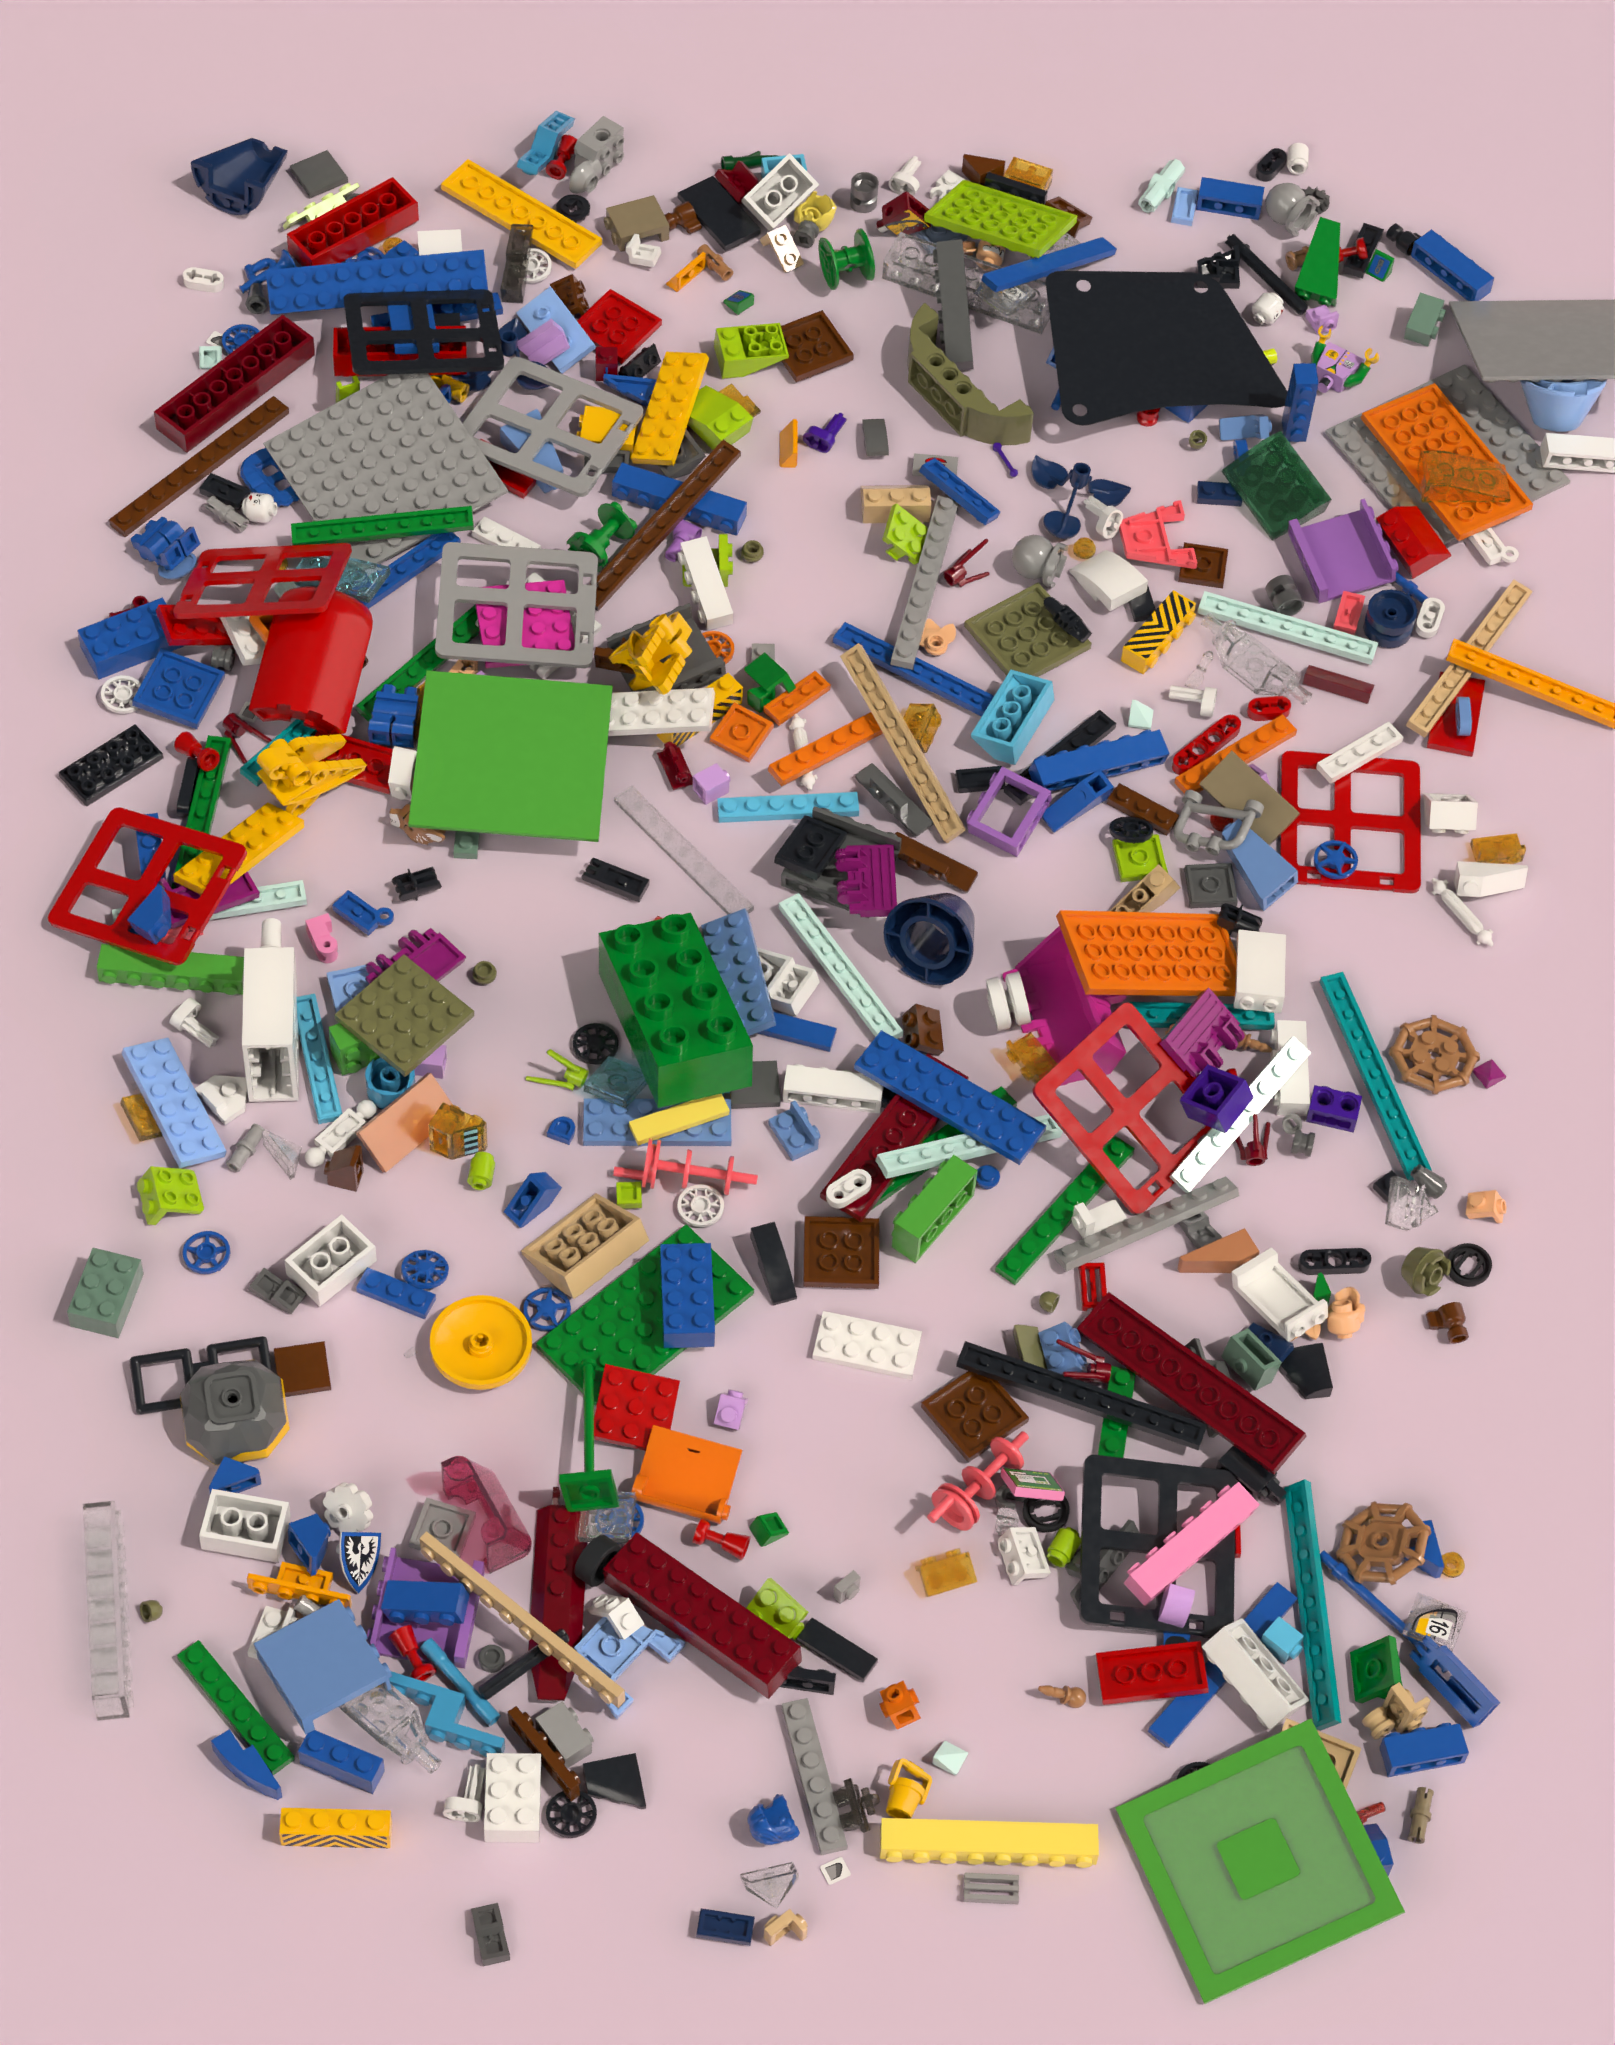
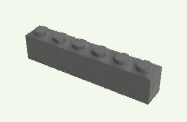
[933,239,974,370]

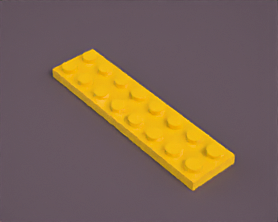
[441,159,602,269]

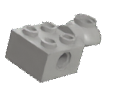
[569,116,624,194]

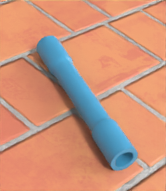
[420,1638,501,1726]

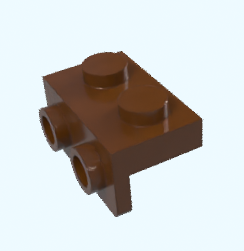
[902,1004,944,1056]

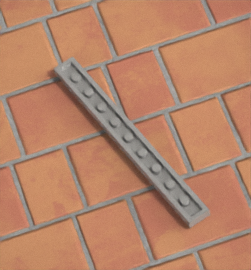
[890,495,959,670]

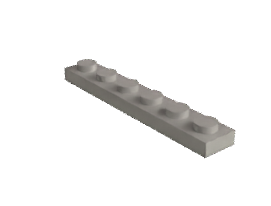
[781,1698,848,1855]

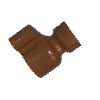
[664,201,702,234]
[1426,1302,1469,1344]

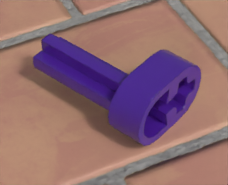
[803,413,847,453]

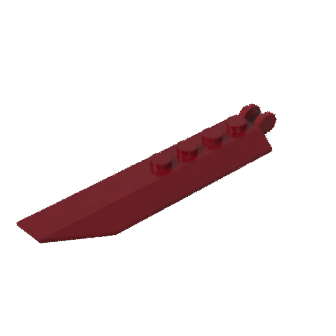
[528,1487,589,1701]

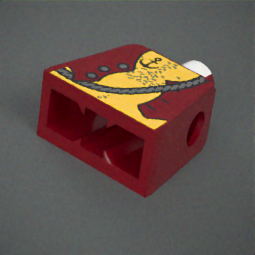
[876,191,931,237]

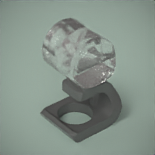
[995,1484,1026,1536]

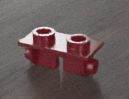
[657,741,693,790]

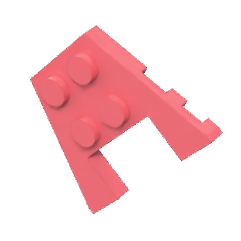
[1119,500,1197,569]

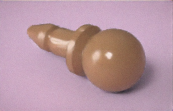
[1237,1030,1273,1053]
[1038,1685,1086,1708]

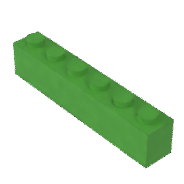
[97,944,244,995]

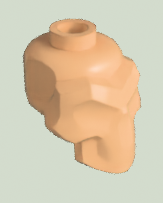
[1327,1287,1365,1339]

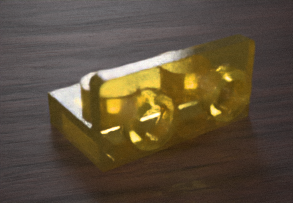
[903,703,942,753]
[1470,833,1526,864]
[1006,1032,1057,1084]
[915,1548,977,1597]

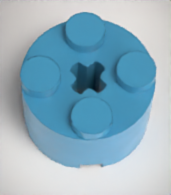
[365,1058,415,1109]

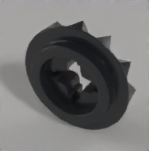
[556,195,590,223]

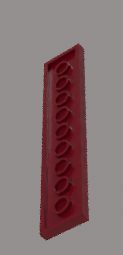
[1077,1292,1307,1475]

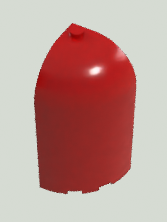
[248,586,373,736]

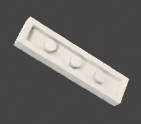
[1316,722,1403,784]

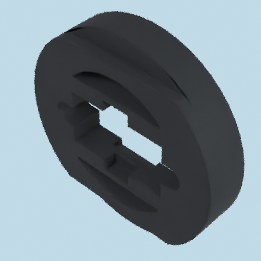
[1447,1243,1492,1287]
[1022,1496,1070,1532]

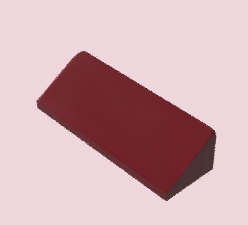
[1303,665,1375,704]

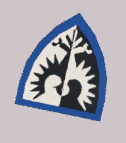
[336,1532,381,1594]

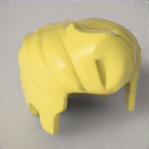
[794,191,837,232]

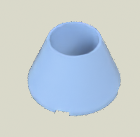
[1520,379,1607,432]

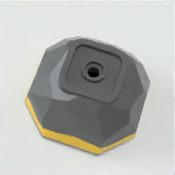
[180,1359,290,1466]

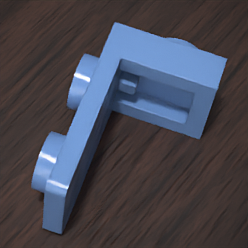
[1219,414,1272,441]

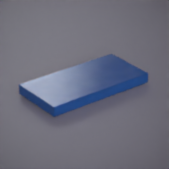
[387,304,439,354]

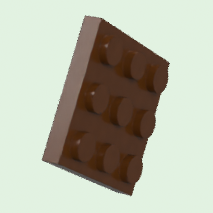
[781,310,854,382]
[803,1216,879,1289]
[921,1371,1029,1463]

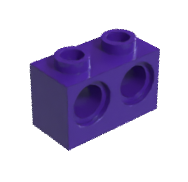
[1306,1085,1362,1133]

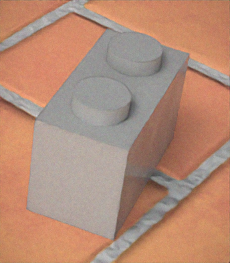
[535,1701,594,1769]

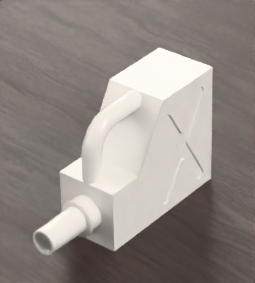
[242,918,299,1102]

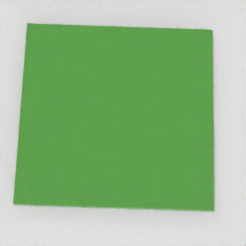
[408,671,613,842]

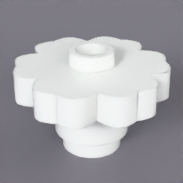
[323,1482,373,1532]

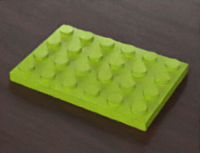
[924,180,1077,258]

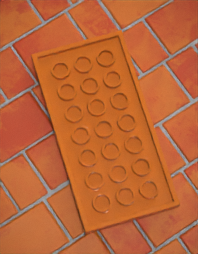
[1361,383,1533,541]
[1056,910,1237,997]

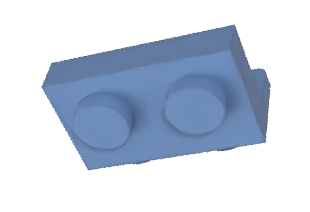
[1038,1322,1087,1374]

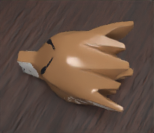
[389,801,450,845]

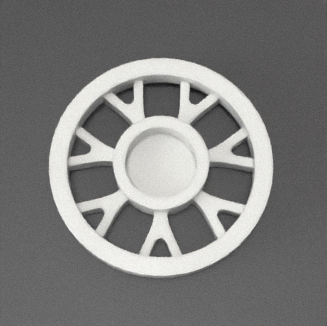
[511,248,552,284]
[101,675,141,714]
[677,1184,724,1227]

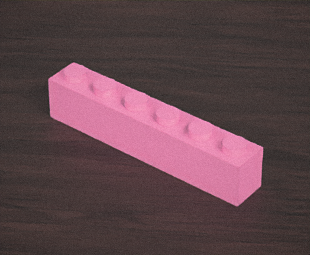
[1124,1482,1260,1606]

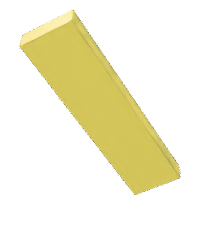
[629,1093,730,1146]

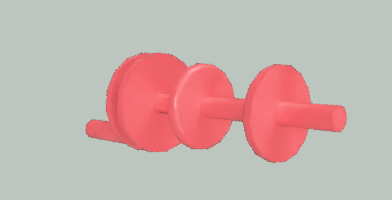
[613,1138,758,1195]
[927,1431,1029,1531]

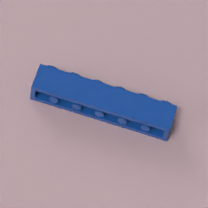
[612,463,747,536]
[1028,729,1170,792]

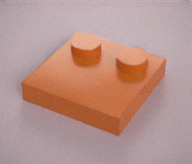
[710,702,774,763]

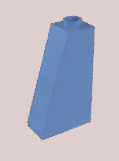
[500,409,563,494]
[1222,819,1298,911]

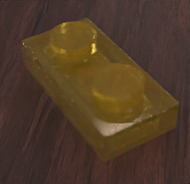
[120,1093,162,1141]

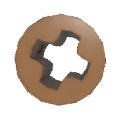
[1285,246,1309,271]

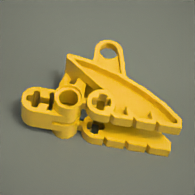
[609,611,692,695]
[257,734,367,817]

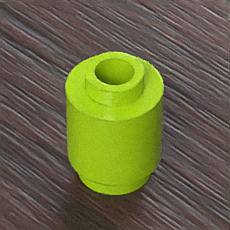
[467,1152,495,1190]
[1046,1527,1081,1567]

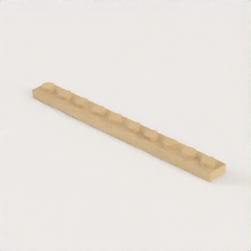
[1406,580,1533,738]
[840,643,966,843]
[419,1531,625,1708]

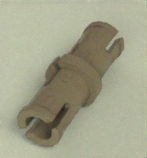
[1407,1787,1434,1844]

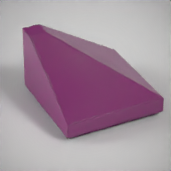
[1472,1059,1506,1089]

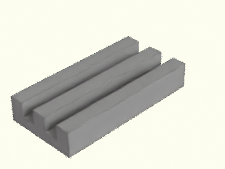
[964,1873,1019,1904]

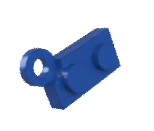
[332,890,394,936]

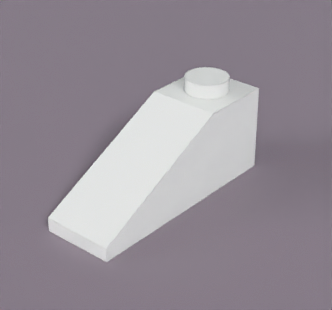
[1454,861,1528,897]

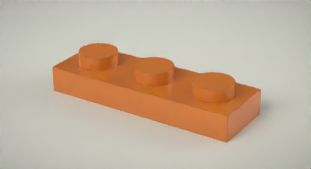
[764,671,831,726]

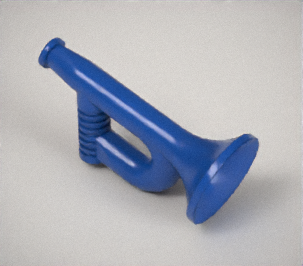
[239,249,296,294]

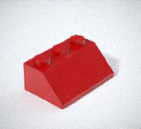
[1376,506,1451,579]

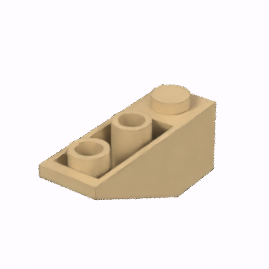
[1109,864,1181,912]

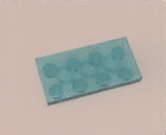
[294,556,391,603]

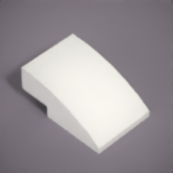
[417,229,462,256]
[1069,550,1148,611]
[757,947,820,1017]

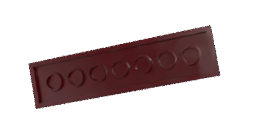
[820,1053,969,1222]

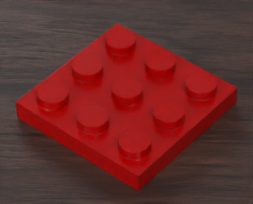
[577,289,662,364]
[594,1364,680,1451]

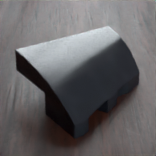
[1281,1343,1333,1399]

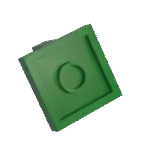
[1350,1635,1403,1704]

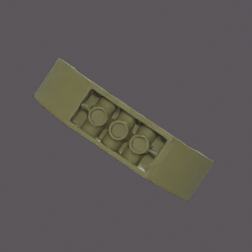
[907,303,1034,446]

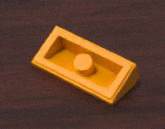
[666,252,706,292]
[779,419,798,468]

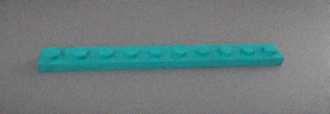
[1320,972,1432,1181]
[1284,1479,1342,1731]

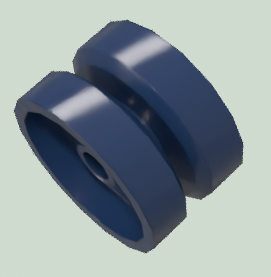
[1363,589,1418,648]

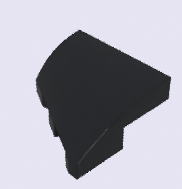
[1196,245,1240,289]
[583,1753,646,1810]

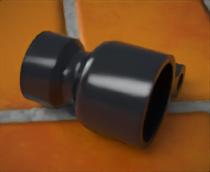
[1386,223,1421,256]

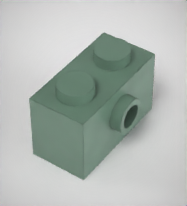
[1404,292,1446,346]
[1221,1328,1282,1391]

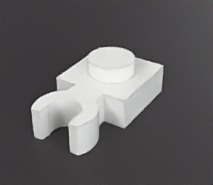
[930,170,965,201]

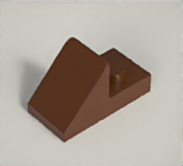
[594,637,635,675]

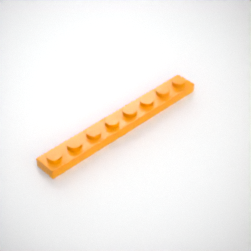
[1446,638,1615,729]

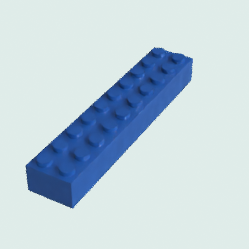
[265,249,488,315]

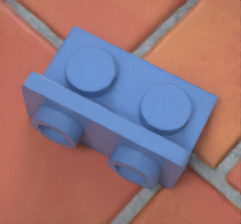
[768,1101,820,1161]

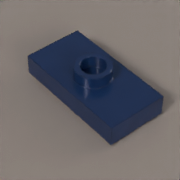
[1248,1322,1294,1362]
[696,1908,755,1946]

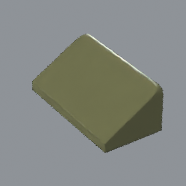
[1013,1324,1047,1369]

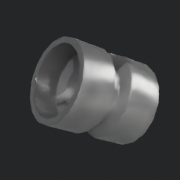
[850,172,879,213]
[1265,575,1304,616]

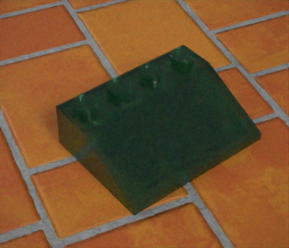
[1221,430,1332,541]

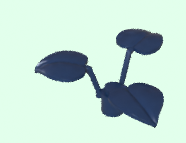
[451,318,549,391]
[1031,455,1131,539]

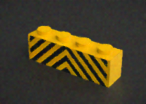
[1121,590,1196,674]
[656,673,743,747]
[279,1808,392,1849]

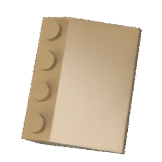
[521,1193,649,1299]

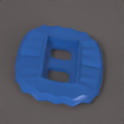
[240,448,299,507]

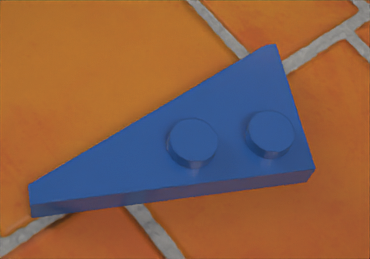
[603,374,657,408]

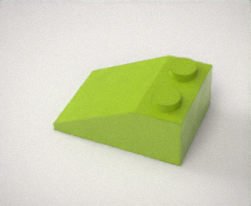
[688,385,753,450]

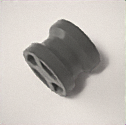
[794,220,819,248]
[211,645,235,671]
[1291,1129,1315,1157]

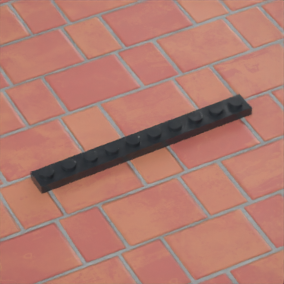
[956,1341,1207,1450]

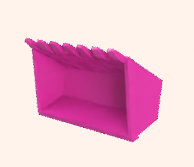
[1002,926,1127,1086]

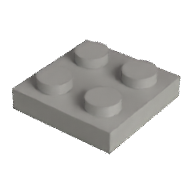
[409,1498,476,1558]

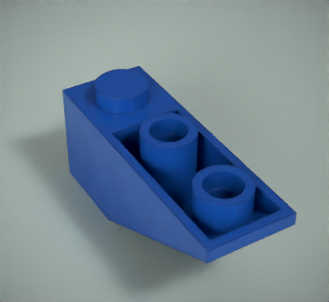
[1042,769,1114,833]

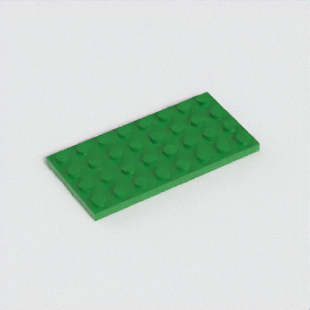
[536,1224,754,1406]

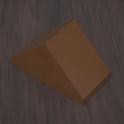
[962,154,1005,186]

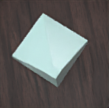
[199,346,222,369]
[1128,700,1154,730]
[932,1741,968,1776]

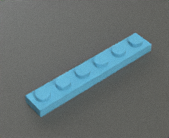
[717,792,859,823]

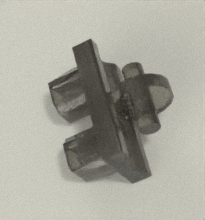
[833,1778,880,1833]

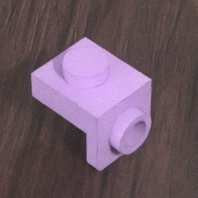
[714,1389,748,1430]

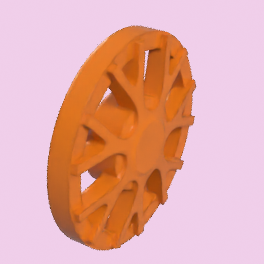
[702,631,734,664]

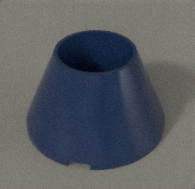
[883,893,975,985]

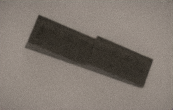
[500,224,533,303]

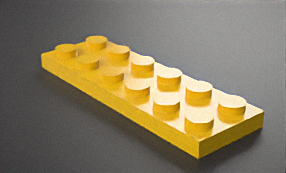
[631,352,709,466]
[173,802,304,895]

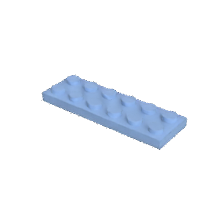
[122,1038,227,1168]

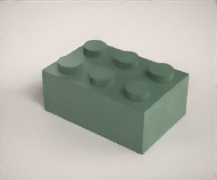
[67,1248,144,1339]

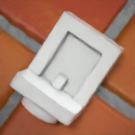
[626,234,661,267]

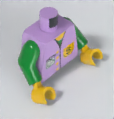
[1311,326,1379,393]

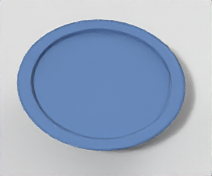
[158,553,197,580]

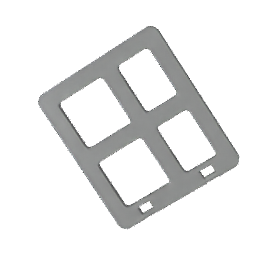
[463,357,643,497]
[435,542,598,668]

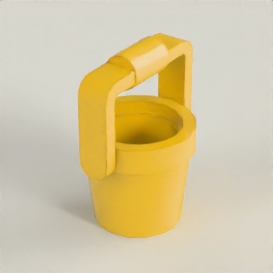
[886,1758,932,1819]

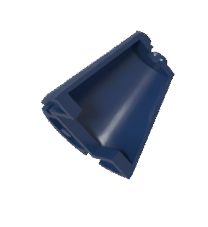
[191,138,288,215]

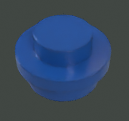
[976,1165,1000,1189]

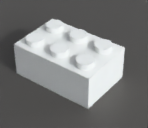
[741,153,819,232]
[285,1214,377,1306]
[199,1489,291,1563]
[484,1753,541,1843]

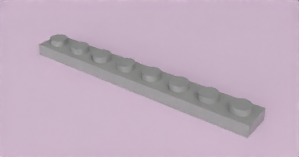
[1054,1176,1239,1271]

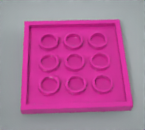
[475,580,575,669]

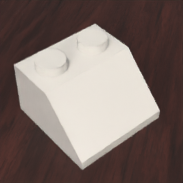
[1423,793,1478,834]

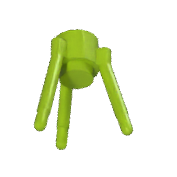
[526,1049,589,1091]

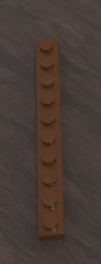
[109,396,289,537]
[589,439,741,611]

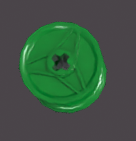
[818,228,875,290]

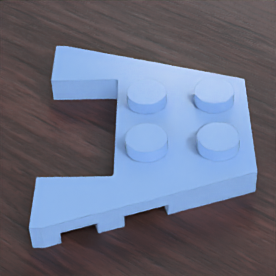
[574,1617,685,1719]

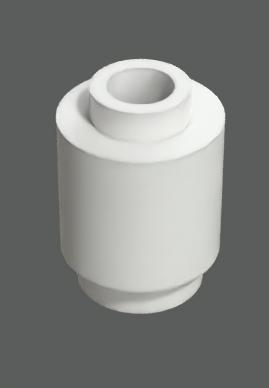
[1287,143,1309,175]

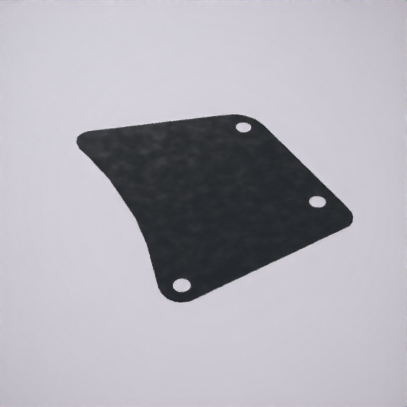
[1045,271,1288,426]

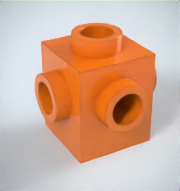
[879,1680,921,1730]

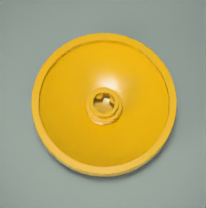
[430,1295,532,1390]

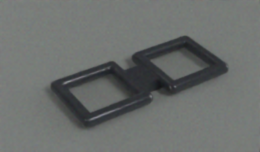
[129,1336,272,1415]

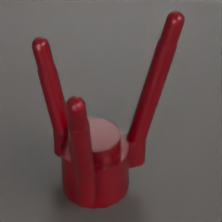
[943,539,989,588]
[222,713,272,764]
[1235,1114,1271,1166]
[1056,1339,1111,1383]

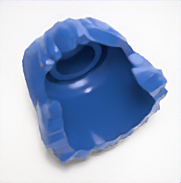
[747,1794,800,1845]

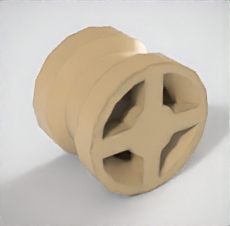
[1362,1706,1396,1740]

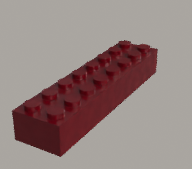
[154,314,315,453]
[603,1532,802,1699]

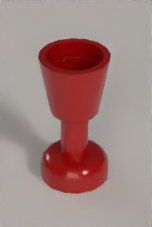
[545,135,577,180]
[1339,237,1368,263]
[174,731,220,771]
[693,1518,751,1560]
[388,1625,436,1681]

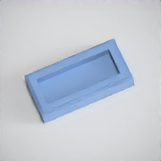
[1171,187,1199,226]

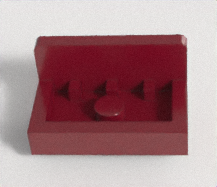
[714,161,760,204]

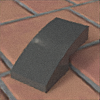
[862,419,889,456]
[1179,1212,1222,1249]
[248,1268,307,1314]
[471,1903,510,1967]

